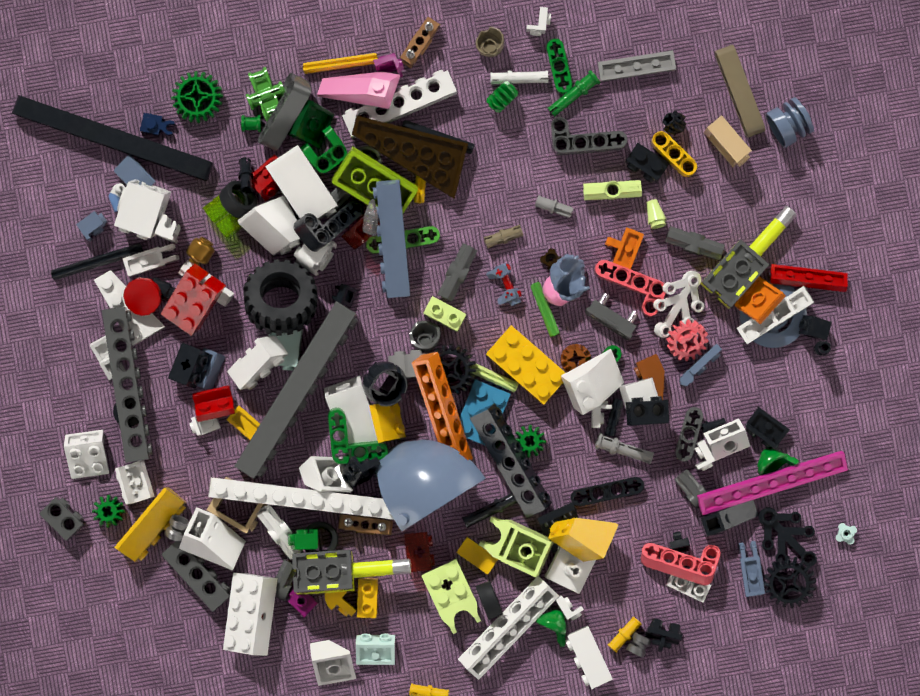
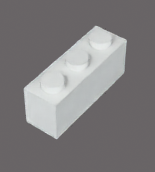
[565,625,613,689]

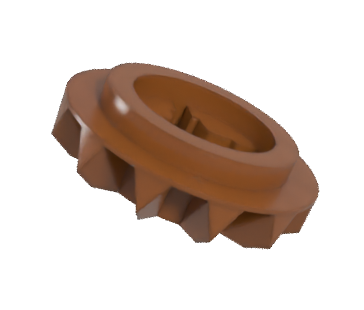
[561,344,591,372]

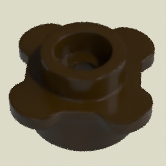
[540,248,561,271]

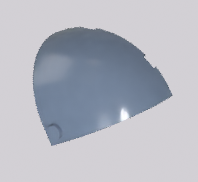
[377,440,486,531]

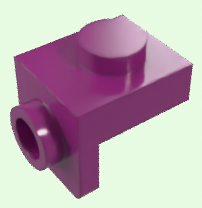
[373,53,404,78]

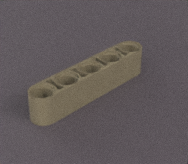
[714,44,766,138]

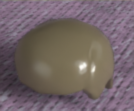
[476,27,504,57]

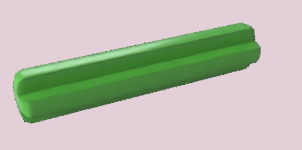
[531,282,559,337]

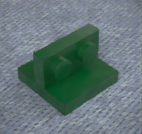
[287,99,335,149]

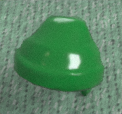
[757,448,799,476]
[536,610,566,647]

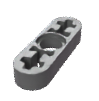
[675,407,703,462]

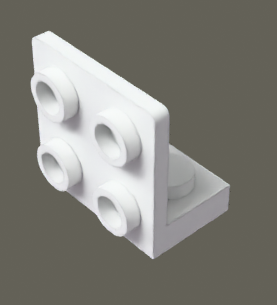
[64,430,109,479]

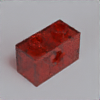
[404,531,435,572]

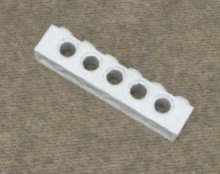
[342,70,457,139]
[458,576,559,680]

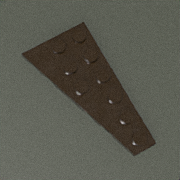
[352,115,468,199]

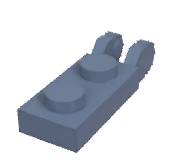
[679,344,722,387]
[739,541,765,597]

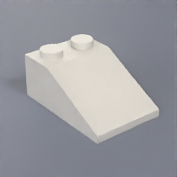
[561,349,624,415]

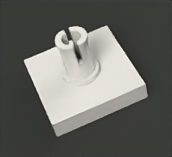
[544,546,596,594]

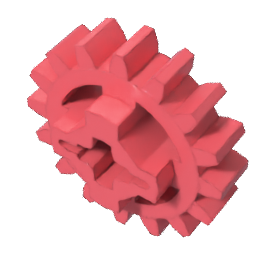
[666,319,709,361]

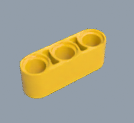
[651,131,697,177]

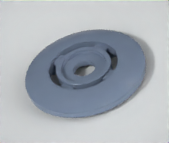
[740,281,807,348]

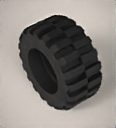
[243,259,317,336]

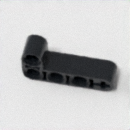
[293,200,364,252]

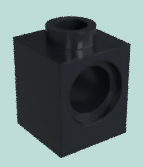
[798,315,832,341]

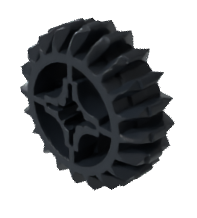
[435,344,477,395]
[764,556,817,608]

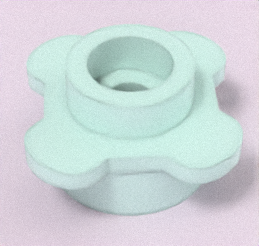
[835,523,857,544]

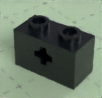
[168,343,209,389]

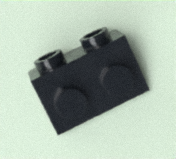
[745,406,790,449]

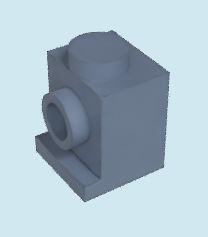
[76,211,108,241]

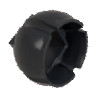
[363,361,407,406]

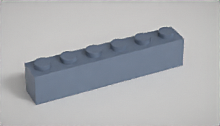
[373,180,410,298]

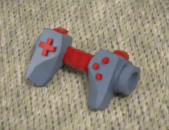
[486,263,522,306]

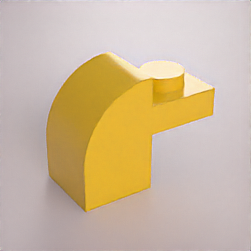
[325,591,357,617]

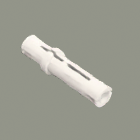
[490,70,548,85]

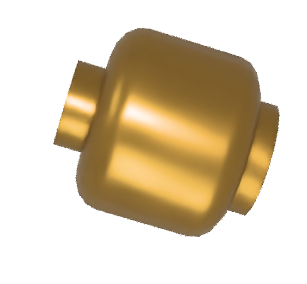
[186,236,215,266]

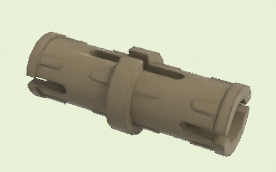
[483,225,523,249]

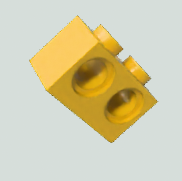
[357,578,379,618]

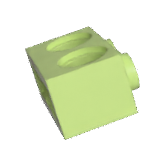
[423,296,466,332]

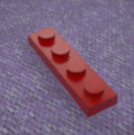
[770,264,848,292]

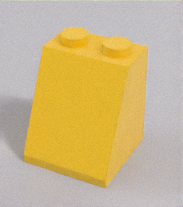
[548,518,618,562]

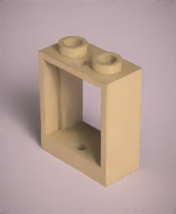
[704,115,752,167]
[207,477,267,533]

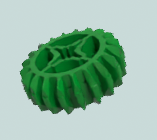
[171,71,223,123]

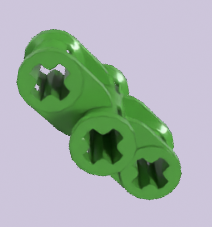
[246,67,285,123]

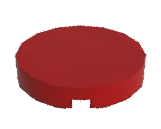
[123,277,162,316]

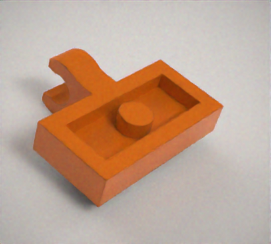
[605,227,644,269]

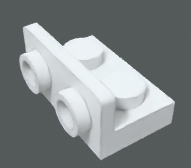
[695,440,715,471]

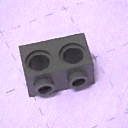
[39,497,85,541]

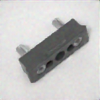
[585,293,638,340]

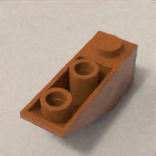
[633,354,665,400]

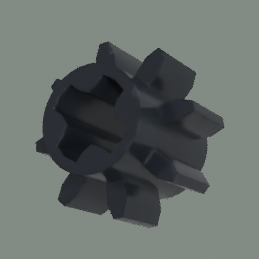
[663,110,686,136]

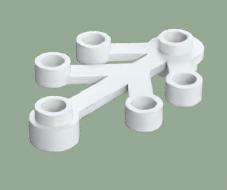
[653,271,704,338]

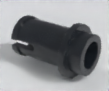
[701,417,726,433]

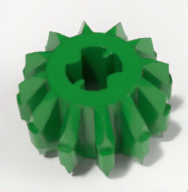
[486,81,518,113]
[515,425,546,458]
[92,495,125,528]

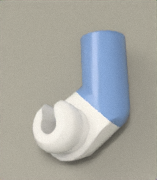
[109,183,125,212]

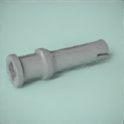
[594,433,654,464]

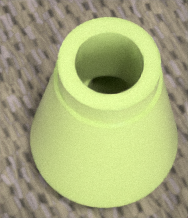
[646,199,667,229]

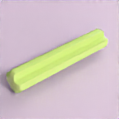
[464,361,519,392]

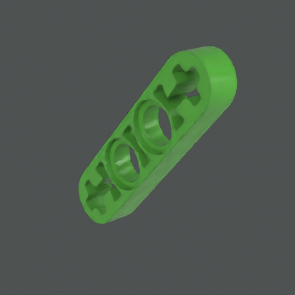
[366,226,440,254]

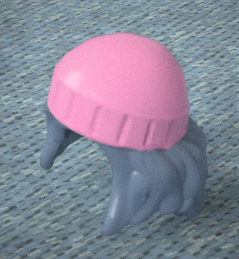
[542,254,590,306]

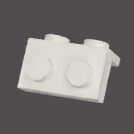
[115,460,155,505]

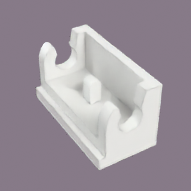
[155,214,181,244]

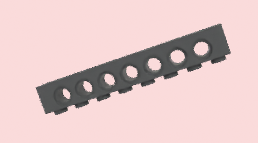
[102,306,153,463]

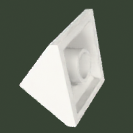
[619,378,661,417]

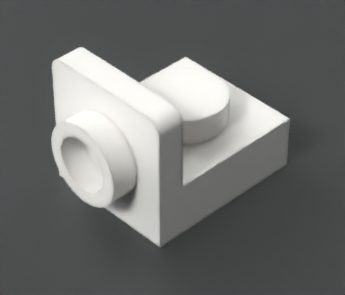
[591,401,612,428]
[189,417,221,436]
[555,595,584,621]

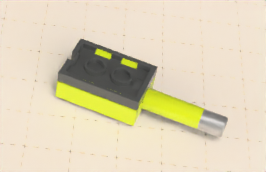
[700,206,797,309]
[292,550,411,595]

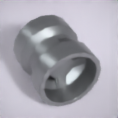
[165,515,189,541]
[626,632,652,658]

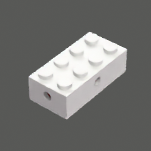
[223,573,278,656]

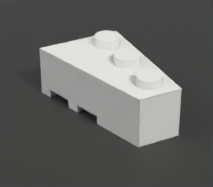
[227,335,288,390]

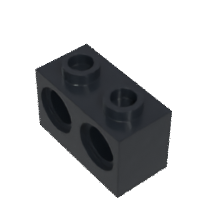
[626,396,669,426]

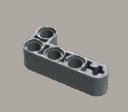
[258,73,311,151]
[551,117,627,155]

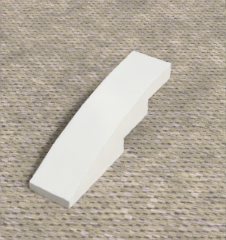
[737,286,814,344]

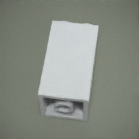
[265,145,338,222]
[324,376,382,458]

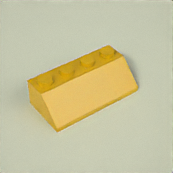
[114,487,186,562]

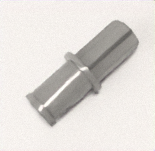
[535,195,573,218]

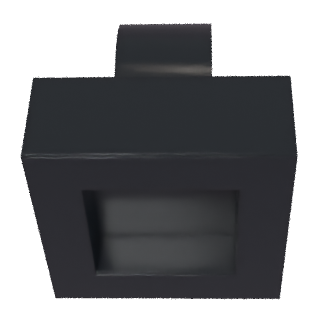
[332,284,357,307]
[669,531,690,553]

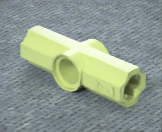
[583,180,642,201]

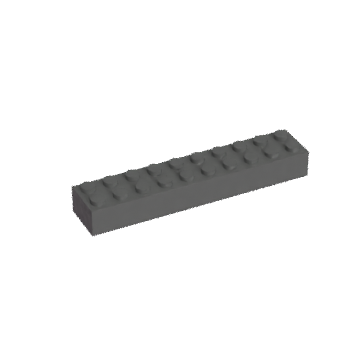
[234,301,358,479]

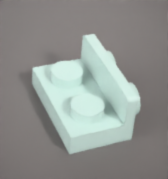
[356,633,395,665]

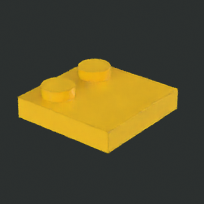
[369,403,406,443]

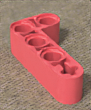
[594,260,666,317]
[641,543,720,585]

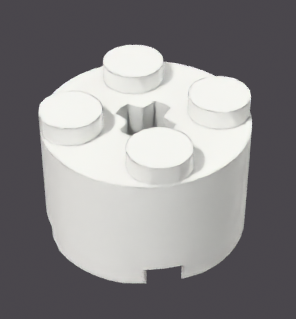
[294,241,337,276]

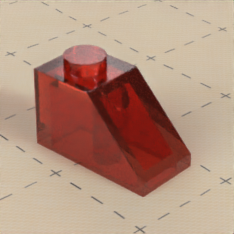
[341,207,380,250]

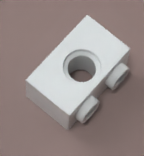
[703,419,750,461]

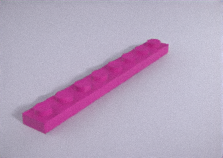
[697,451,848,515]

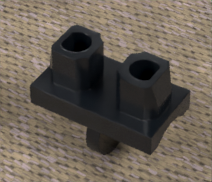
[644,618,682,652]

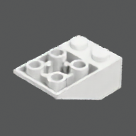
[179,507,246,570]

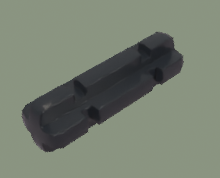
[605,399,623,437]

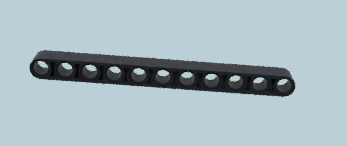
[12,95,214,181]

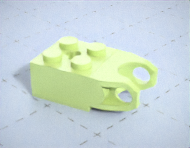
[479,516,554,577]
[421,558,481,634]

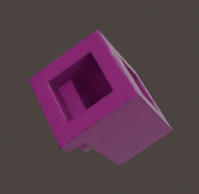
[288,590,319,617]

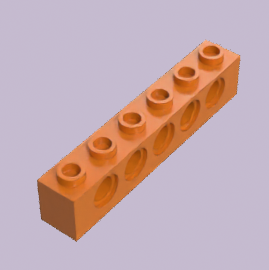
[412,352,473,460]

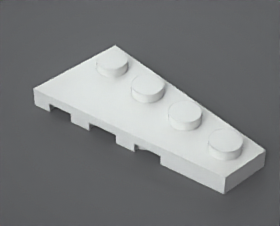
[94,270,165,346]

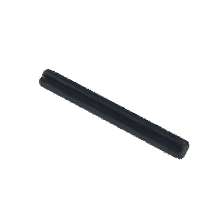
[51,243,143,280]

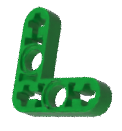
[328,407,388,464]

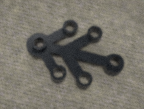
[759,507,817,566]

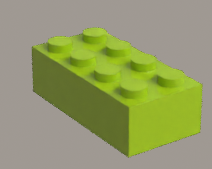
[332,146,418,213]

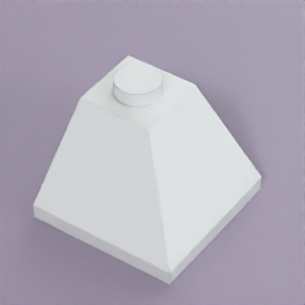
[299,456,353,493]
[310,640,356,686]

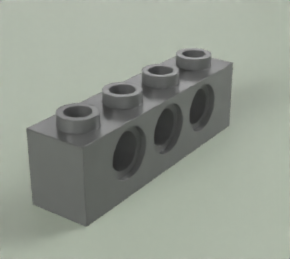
[161,541,231,612]

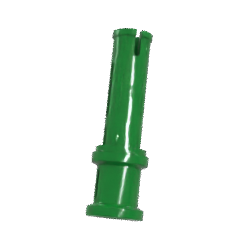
[547,70,601,117]

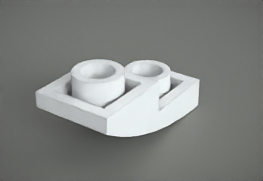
[666,575,711,603]

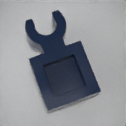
[140,112,176,136]

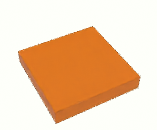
[734,276,786,325]

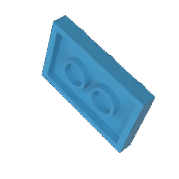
[460,380,511,445]

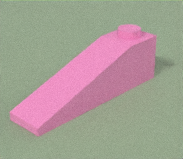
[317,72,400,109]

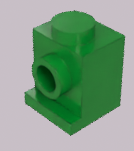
[288,529,318,550]

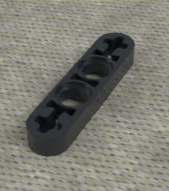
[570,477,644,506]

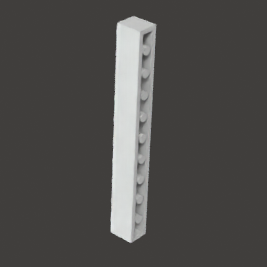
[208,477,393,519]

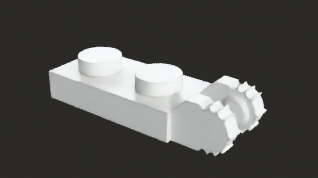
[122,244,179,277]

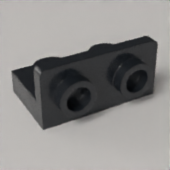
[625,143,670,183]
[342,456,380,488]

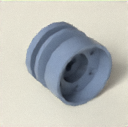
[765,97,814,148]

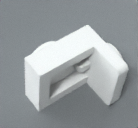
[526,7,551,36]

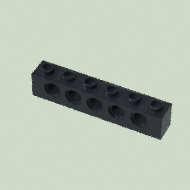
[470,403,552,518]

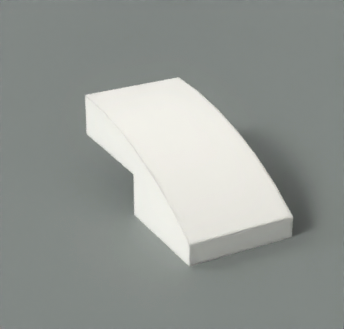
[90,336,126,380]

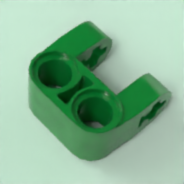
[300,125,347,173]

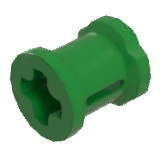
[241,115,262,132]

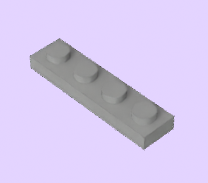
[597,50,676,82]

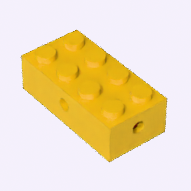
[486,325,566,405]

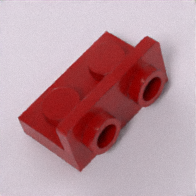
[252,154,280,201]
[192,386,235,422]

